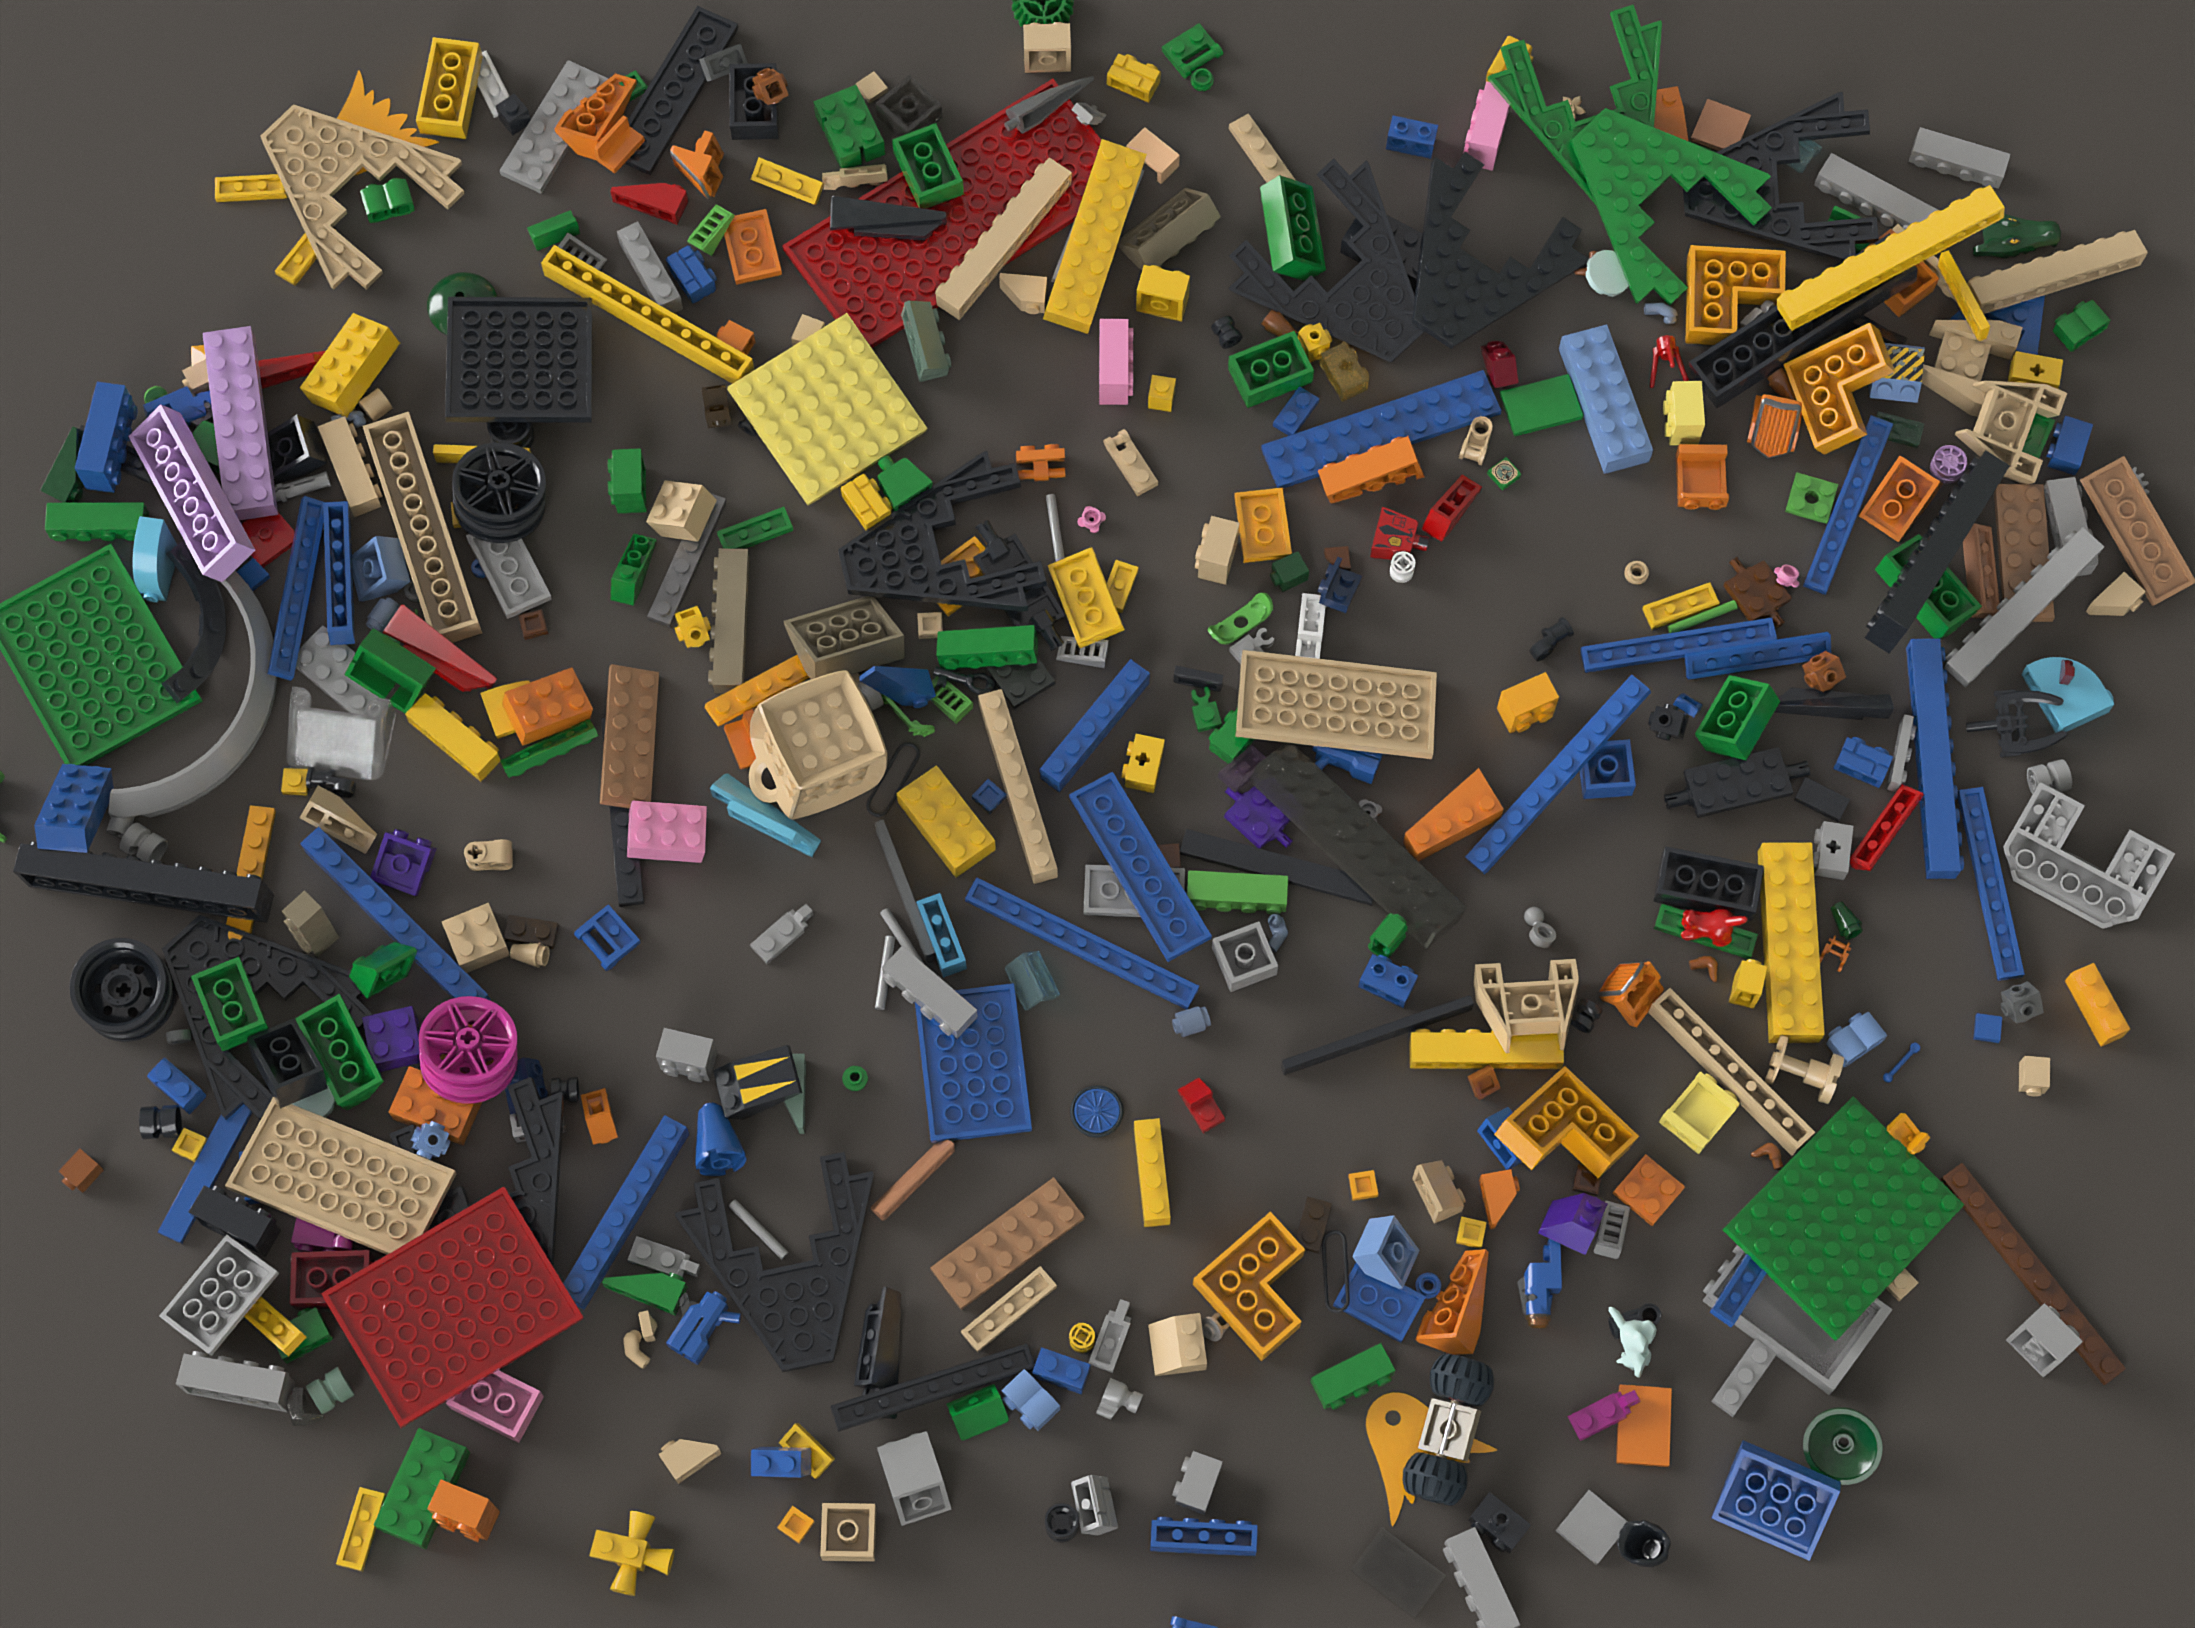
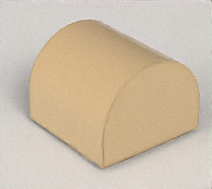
[358,388,393,423]

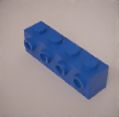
[1150,1517,1257,1556]

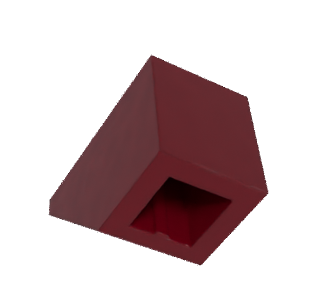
[1481,340,1518,388]

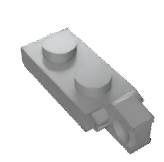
[750,904,814,964]
[627,1236,701,1277]
[1088,1299,1132,1373]

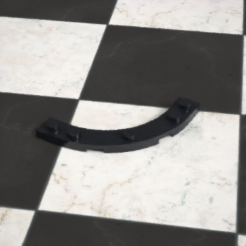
[162,540,226,703]

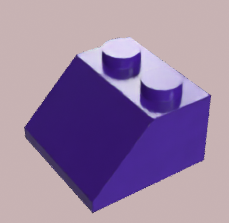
[1538,1193,1608,1255]

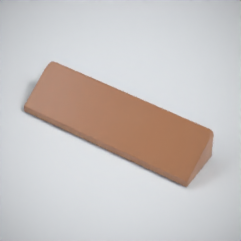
[1963,523,2000,618]
[871,1139,955,1221]

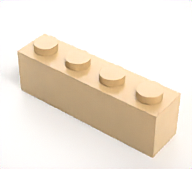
[318,416,383,517]

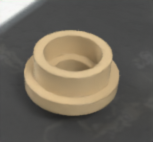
[1624,561,1649,585]

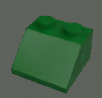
[349,942,417,999]

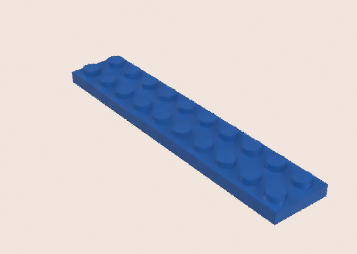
[1261,370,1501,489]

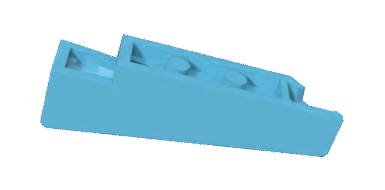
[710,773,821,857]

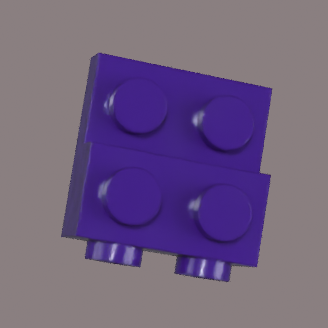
[370,829,437,896]

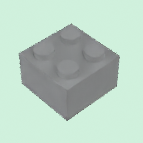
[1212,922,1278,992]
[656,1028,717,1083]

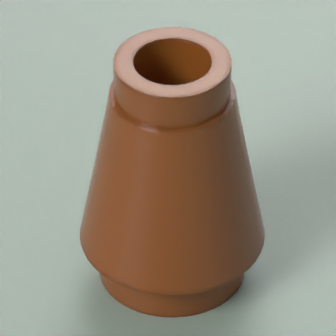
[1261,309,1297,337]
[1767,368,1796,400]

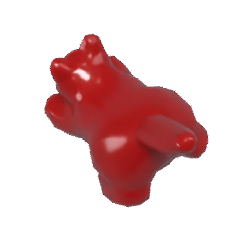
[1681,909,1748,947]

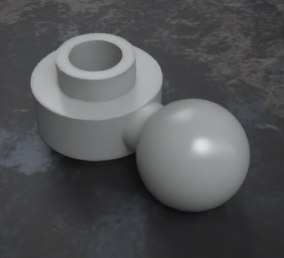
[1524,907,1556,948]

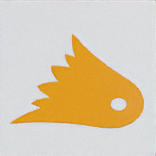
[337,70,439,176]
[1366,1392,1497,1527]

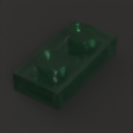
[1876,411,1925,448]

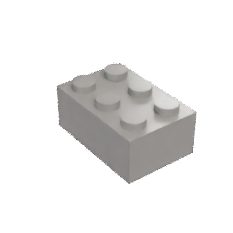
[2006,1303,2083,1377]

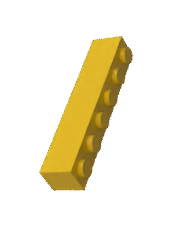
[1409,1029,1564,1069]

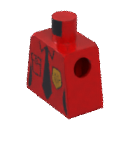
[1370,507,1430,559]

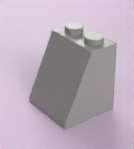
[877,1431,951,1526]

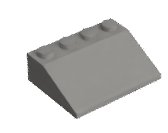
[159,1235,279,1356]

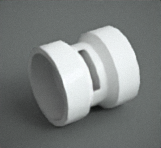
[1390,551,1416,583]

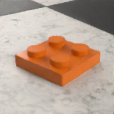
[1613,1154,1685,1226]

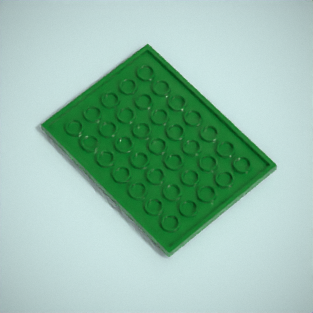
[0,544,203,766]
[1722,1096,1964,1341]

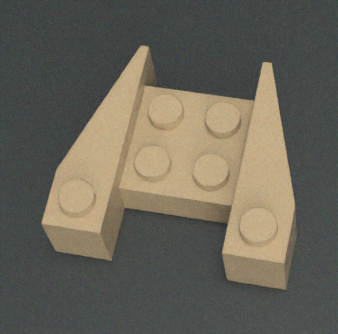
[1922,320,2023,417]
[1955,381,2067,484]
[1474,959,1579,1053]

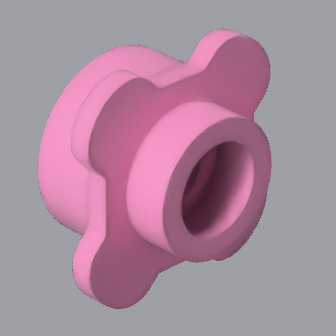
[1077,506,1106,533]
[1774,564,1799,587]

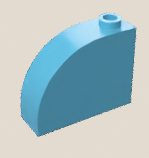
[133,516,177,602]
[2021,657,2114,733]

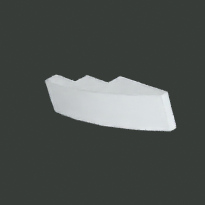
[1295,593,1326,659]

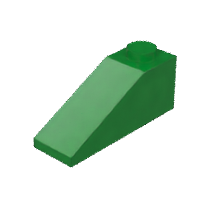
[602,1272,688,1316]

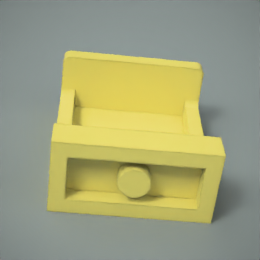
[1659,1072,1740,1154]

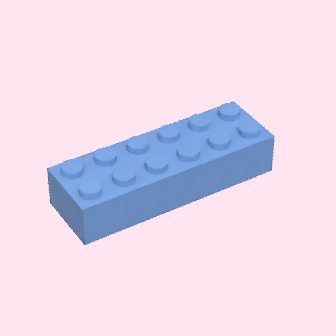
[1559,324,1653,474]

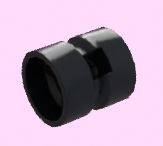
[139,1105,182,1140]
[1044,1503,1079,1543]

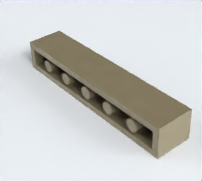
[708,548,750,694]

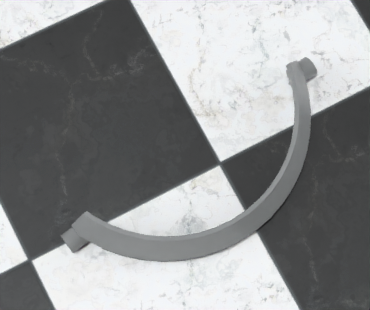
[106,571,277,838]

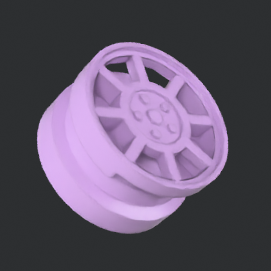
[1930,445,1967,484]

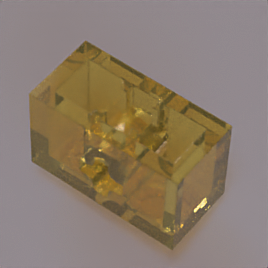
[1319,341,1370,402]

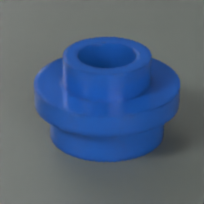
[1415,1273,1441,1299]

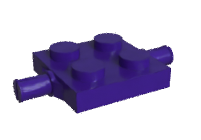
[1224,782,1294,849]

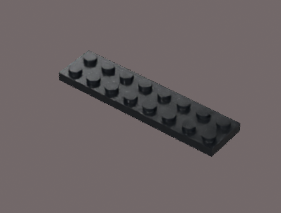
[624,6,739,176]

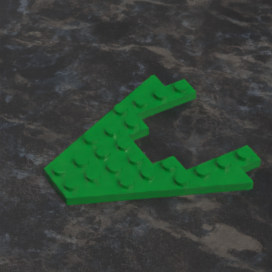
[1487,4,1662,205]
[1571,108,1772,306]

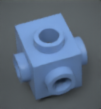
[411,1121,450,1160]

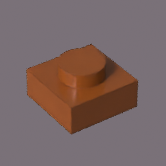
[1467,1065,1501,1100]

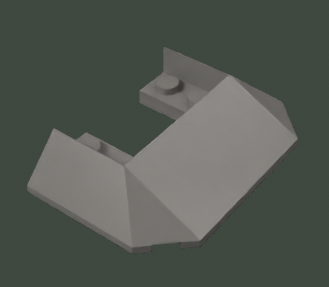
[2003,782,2175,929]

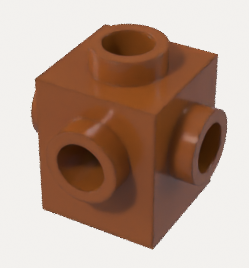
[752,68,789,105]
[1802,651,1846,692]

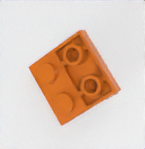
[1016,444,1065,481]

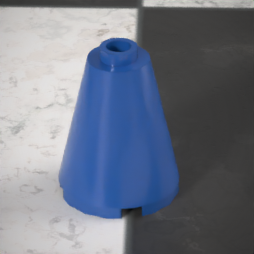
[695,1102,746,1176]

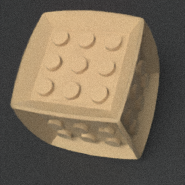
[749,670,888,820]

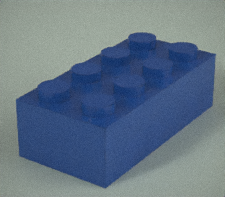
[74,382,138,493]
[34,764,114,853]

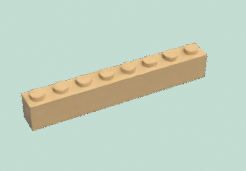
[935,158,1072,320]
[1967,230,2148,314]
[978,689,1058,884]
[1648,988,1815,1156]

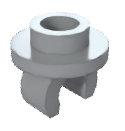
[1201,1313,1230,1341]

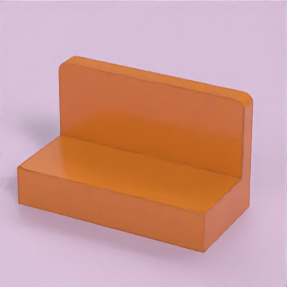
[594,115,645,174]
[724,709,756,769]

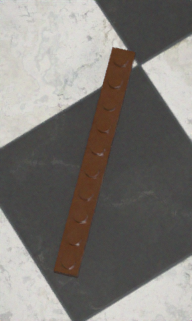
[1940,1163,2126,1385]

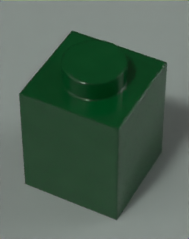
[1270,551,1309,592]

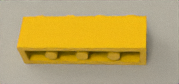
[405,693,500,782]
[1134,1118,1171,1227]

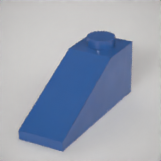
[859,666,936,708]

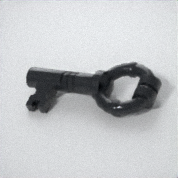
[933,666,996,695]

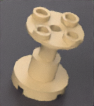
[1765,1035,1844,1104]

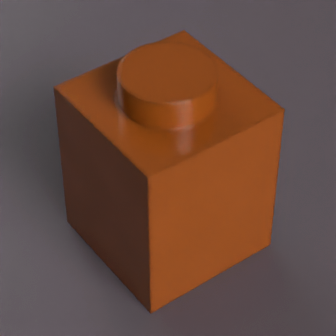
[59,1149,104,1193]

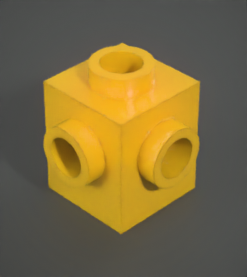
[1298,323,1332,362]
[674,606,711,648]

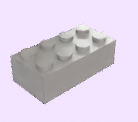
[176,1351,295,1412]

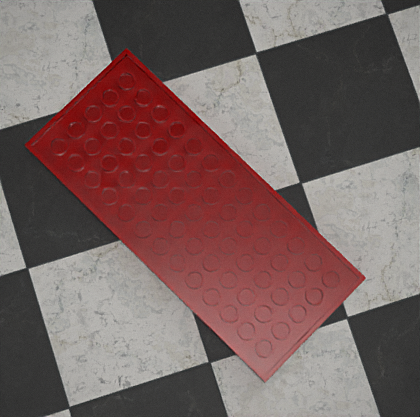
[782,79,1101,348]

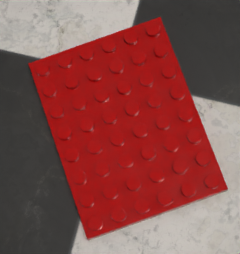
[321,1187,584,1428]

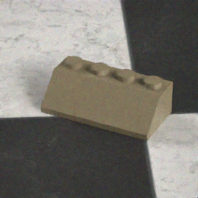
[1117,187,1221,270]

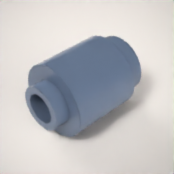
[366,597,399,634]
[1172,1006,1211,1037]

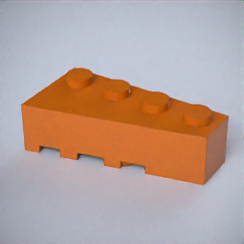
[1318,436,1424,504]
[1403,768,1504,863]

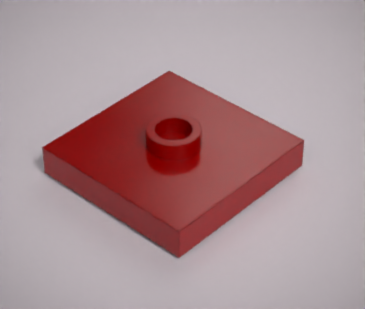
[241,512,295,568]

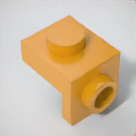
[1886,1113,1930,1154]

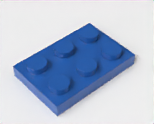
[1333,1262,1426,1343]

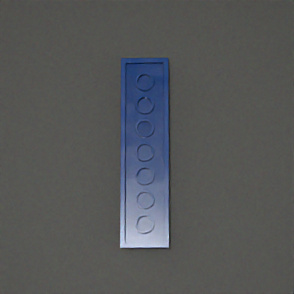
[1069,772,1212,962]

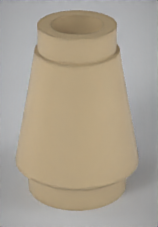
[510,943,550,968]

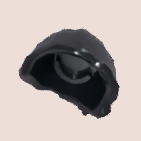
[1617,1520,1671,1568]

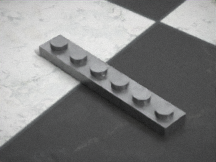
[647,494,727,628]

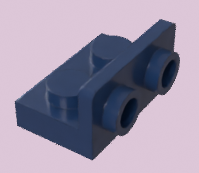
[1318,557,1362,613]

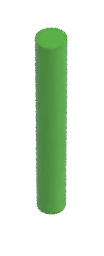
[1667,600,1737,633]

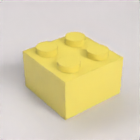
[1663,381,1705,445]

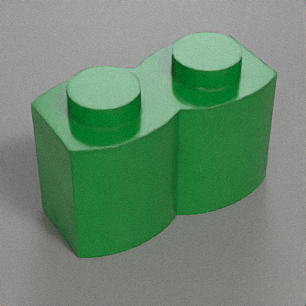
[360,178,415,223]
[2053,300,2111,352]
[1368,913,1408,958]

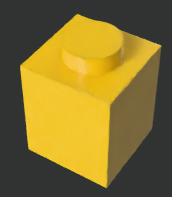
[1148,375,1176,412]

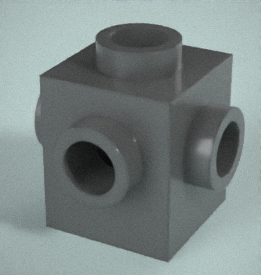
[2001,981,2044,1024]

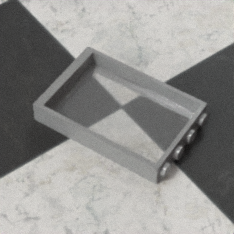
[1703,1245,1893,1395]

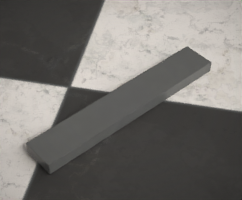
[875,819,936,963]

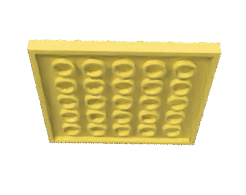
[727,313,928,506]

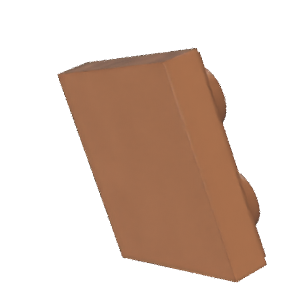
[1690,99,1751,151]

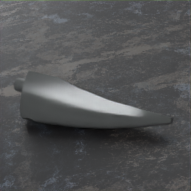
[1004,76,1094,134]

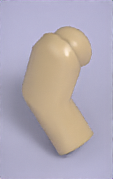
[623,1330,650,1369]

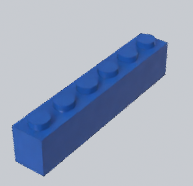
[323,501,355,645]
[1040,659,1150,793]

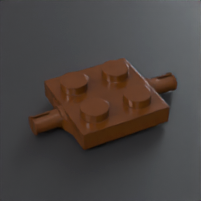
[1723,557,1792,628]

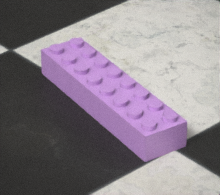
[203,326,278,520]
[129,405,255,582]

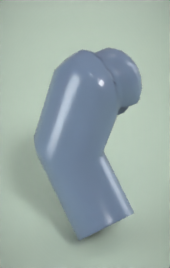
[1644,303,1678,324]
[331,411,366,428]
[1268,914,1288,953]

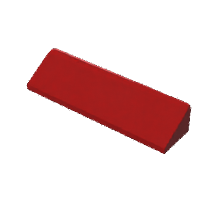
[1850,784,1924,871]

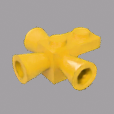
[589,1511,675,1596]

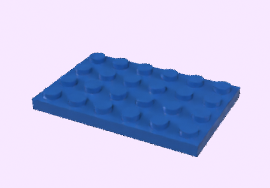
[915,983,1032,1143]

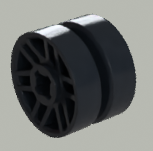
[487,422,535,448]

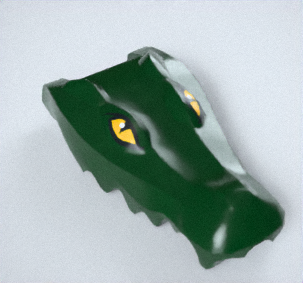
[1973,214,2061,259]

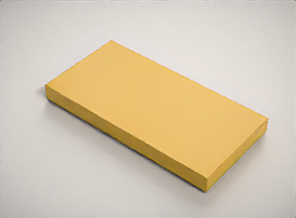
[1047,547,1125,648]

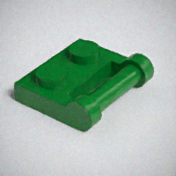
[1162,23,1223,79]

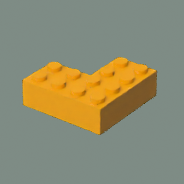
[1685,245,1786,345]
[1784,323,1895,455]
[1494,1066,1639,1178]
[1193,1211,1305,1361]

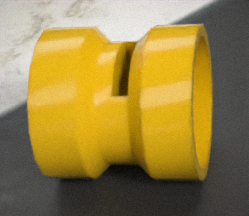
[1069,1323,1095,1353]

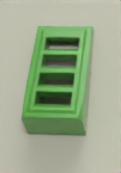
[687,204,735,256]
[931,676,973,724]

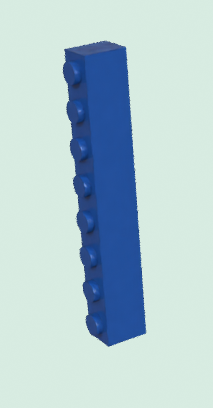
[563,1115,689,1310]

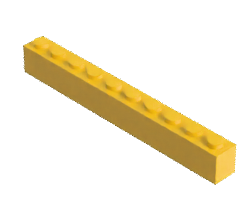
[1777,185,2005,331]
[541,245,754,384]

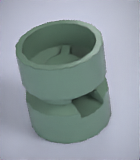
[306,1366,355,1414]

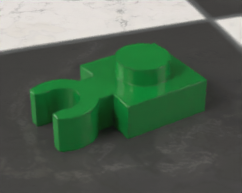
[1191,687,1222,732]

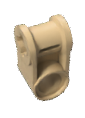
[1459,416,1493,466]
[464,839,513,871]

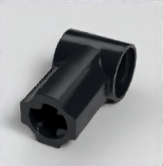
[1608,1303,1662,1340]

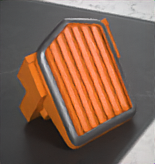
[670,131,724,199]
[1747,394,1802,459]
[1598,961,1664,1028]

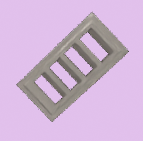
[558,233,607,271]
[1056,636,1109,668]
[1594,1201,1631,1259]

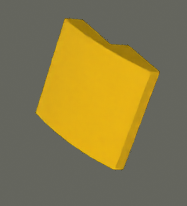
[480,680,530,739]

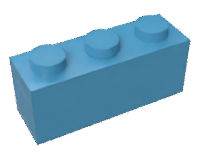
[916,893,967,977]

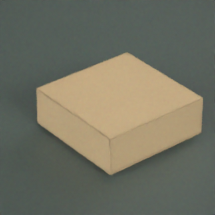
[855,72,888,104]
[917,612,943,639]

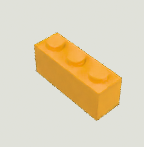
[2065,963,2130,1047]

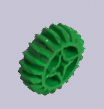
[1012,0,1074,27]

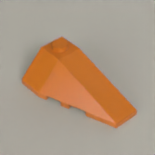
[555,73,637,160]
[1415,1249,1489,1355]

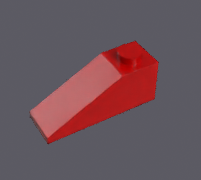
[610,183,688,225]
[1422,474,1482,542]

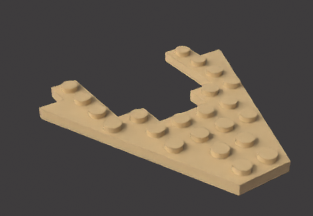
[261,104,464,290]

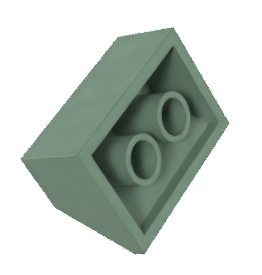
[901,301,951,382]

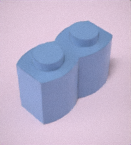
[1826,1012,1887,1068]
[1002,1369,1061,1431]

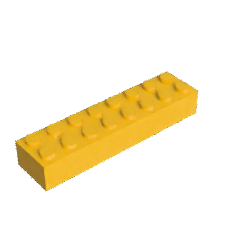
[1043,139,1147,334]
[1757,843,1824,1043]

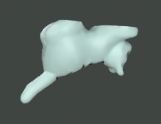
[1609,1307,1657,1378]

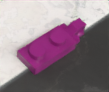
[1568,1390,1641,1441]

